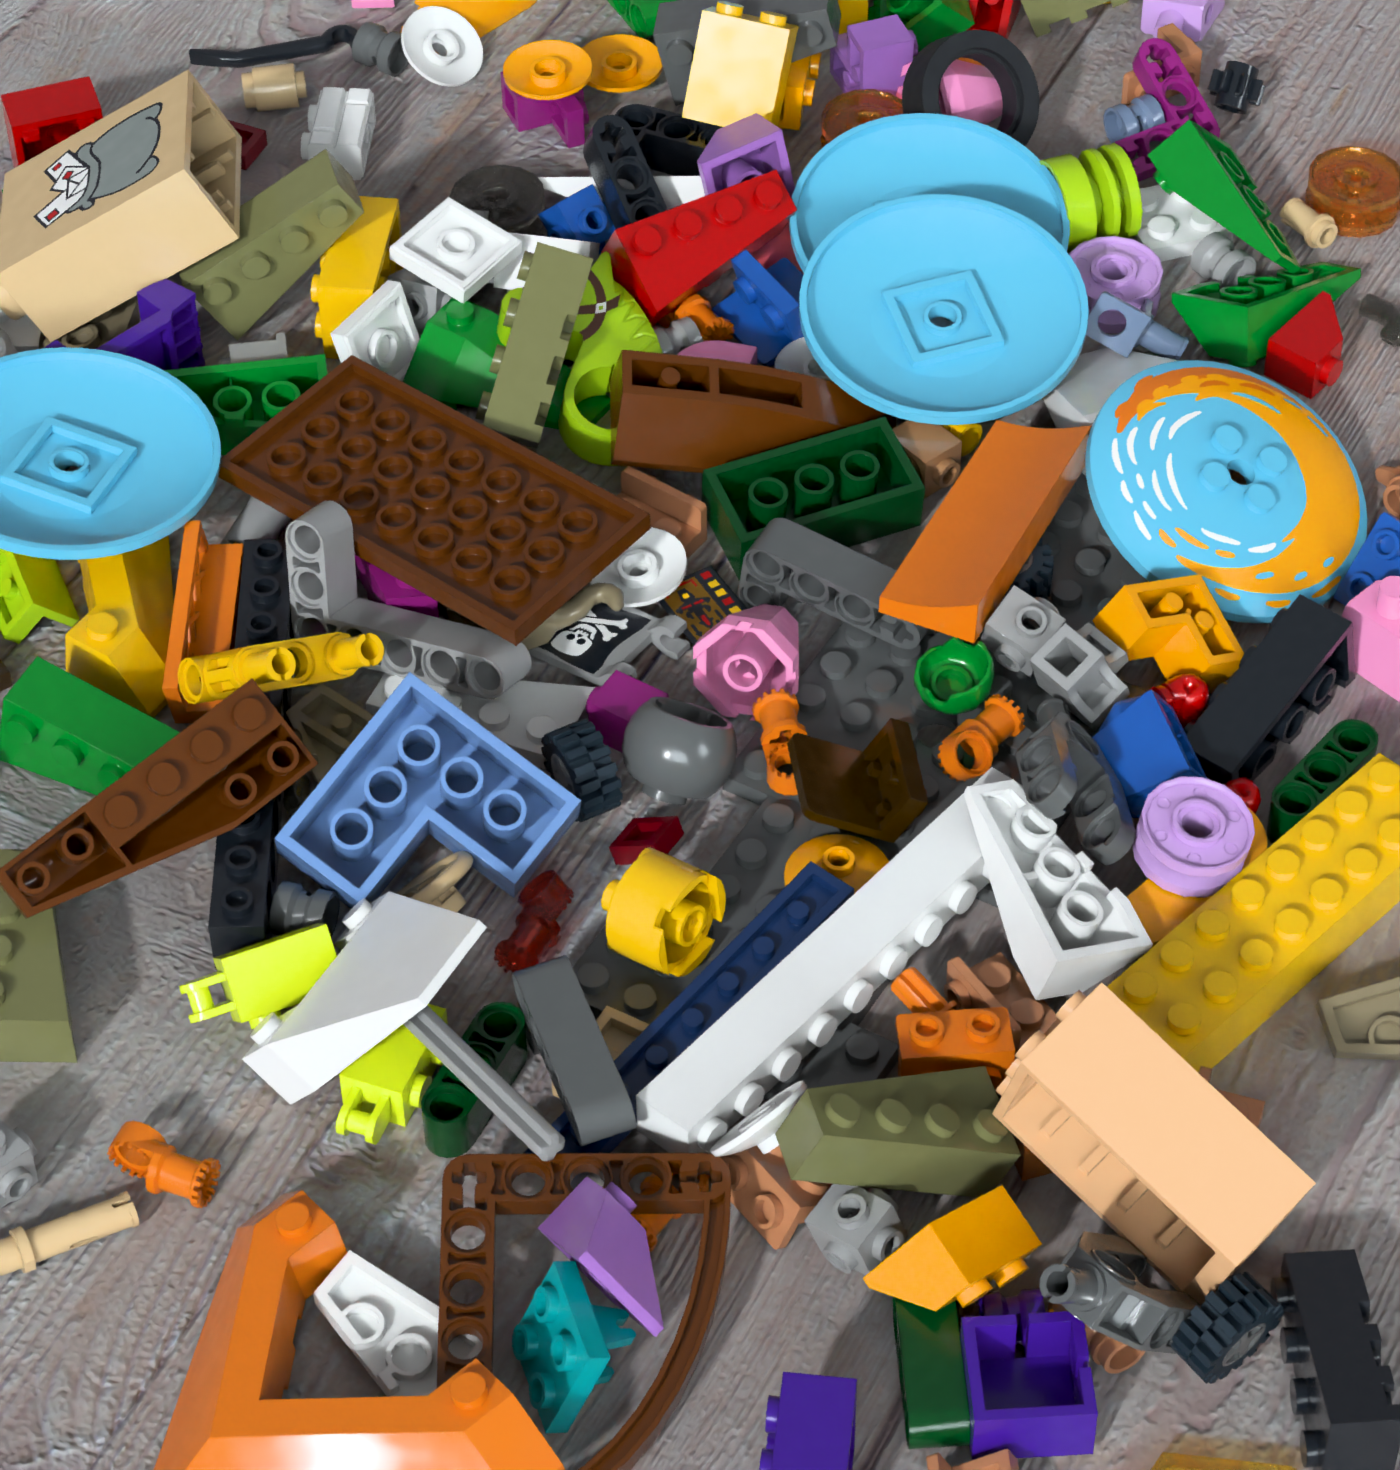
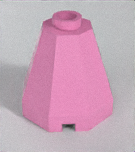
[895,59,1003,125]
[693,604,799,721]

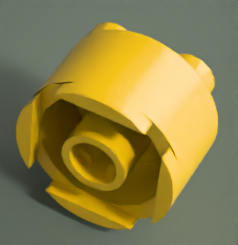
[601,847,726,977]

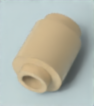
[241,63,307,112]

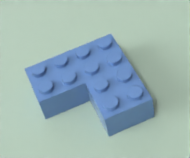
[274,672,581,909]

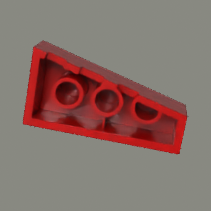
[601,170,797,327]

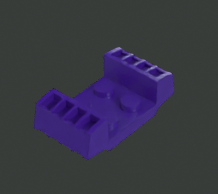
[44,279,206,370]

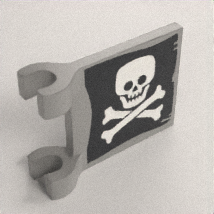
[528,586,690,686]

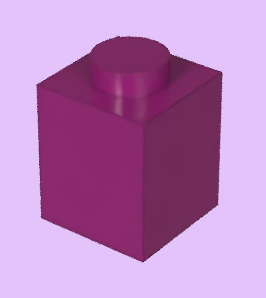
[585,670,669,753]

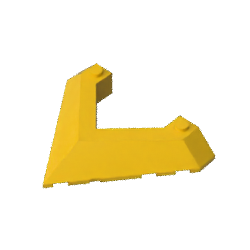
[65,535,174,718]

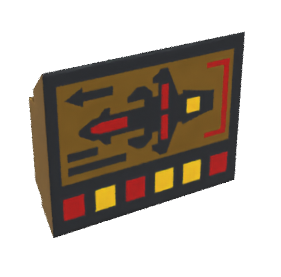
[658,566,747,645]

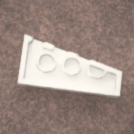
[366,673,595,769]

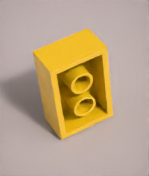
[311,196,404,359]

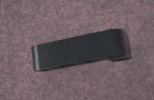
[614,104,722,176]
[583,115,668,280]

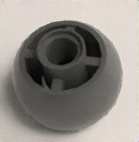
[622,697,737,805]

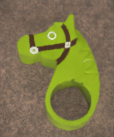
[497,252,663,466]

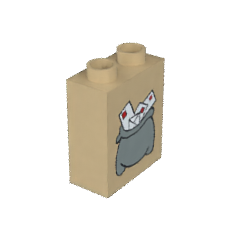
[0,69,242,342]

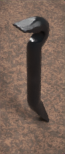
[189,24,358,68]

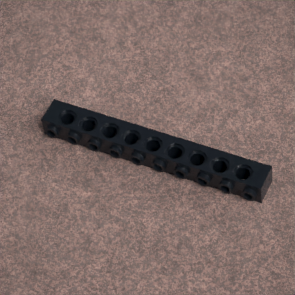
[208,539,295,970]

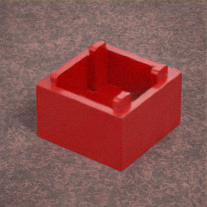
[0,76,103,168]

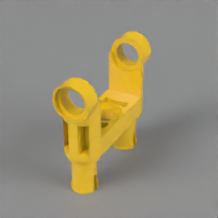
[178,632,384,704]

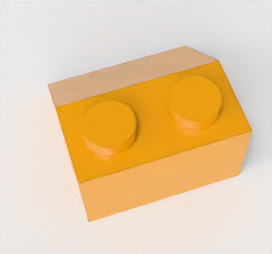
[863,1185,1042,1312]

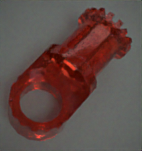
[494,870,574,976]

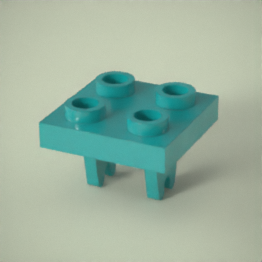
[512,1261,636,1433]

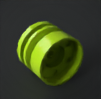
[1039,143,1142,253]

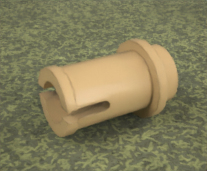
[1280,197,1338,249]

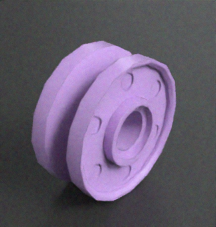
[1069,236,1163,334]
[1133,776,1255,897]

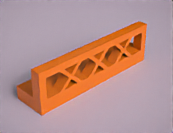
[162,520,244,723]

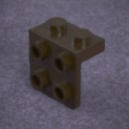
[787,718,928,843]

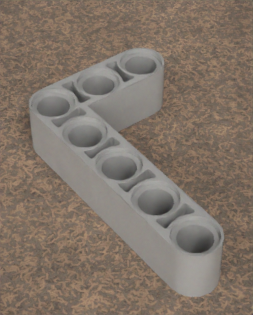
[285,501,532,699]

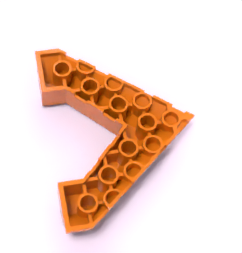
[154,1190,565,1470]

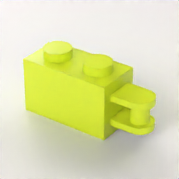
[179,923,337,1029]
[336,1004,448,1145]

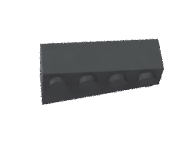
[653,0,841,106]

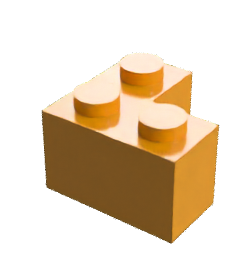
[1092,574,1244,694]

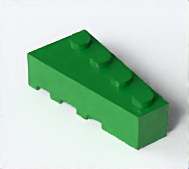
[164,354,328,455]
[0,656,180,795]

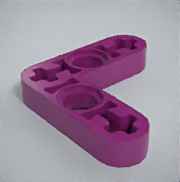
[1114,38,1220,182]

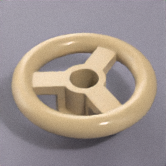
[396,851,473,913]

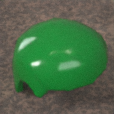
[913,637,994,715]

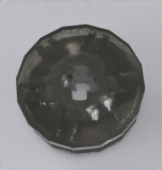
[449,165,547,236]

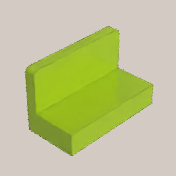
[0,549,79,644]

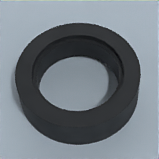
[902,30,1040,146]

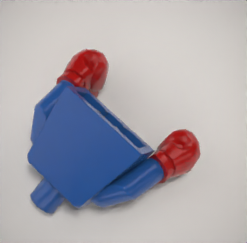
[1092,673,1261,818]

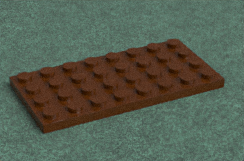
[218,355,651,646]

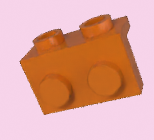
[895,1007,1015,1094]

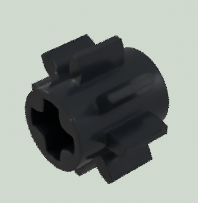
[1208,61,1266,114]

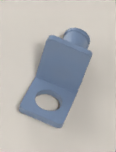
[1086,291,1189,360]

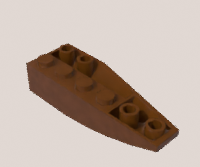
[610,350,896,473]
[0,678,319,919]

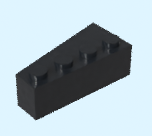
[1184,594,1355,784]
[1270,1249,1400,1470]

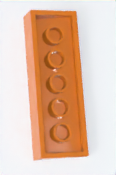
[878,420,1092,644]

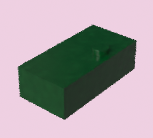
[701,417,925,580]

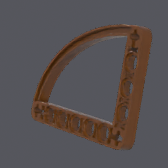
[436,1153,731,1470]

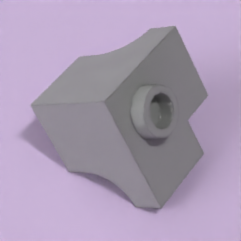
[1029,622,1130,731]

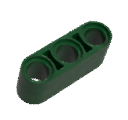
[1267,719,1378,844]
[421,1002,528,1158]
[893,1297,970,1449]

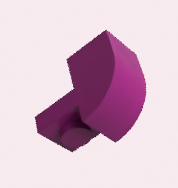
[500,71,589,148]

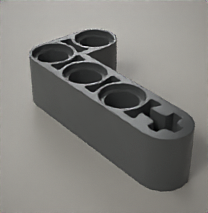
[738,518,929,649]
[512,955,637,1147]

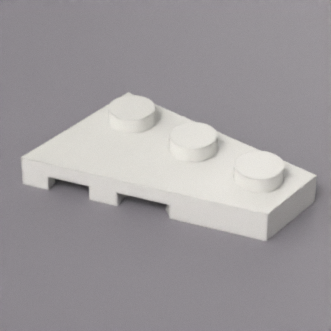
[313,1250,483,1396]

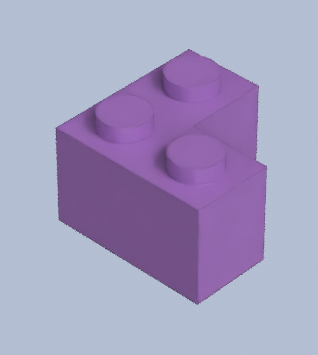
[830,14,918,123]

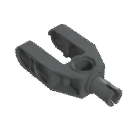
[1015,698,1135,865]
[1039,1231,1200,1354]

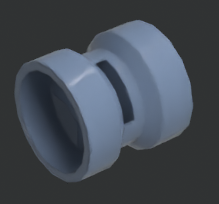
[1103,94,1165,143]

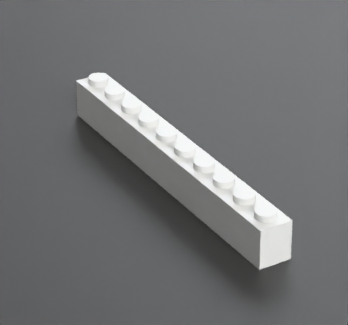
[636,767,1024,1153]

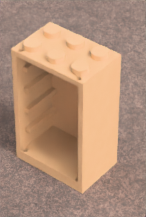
[992,982,1316,1305]

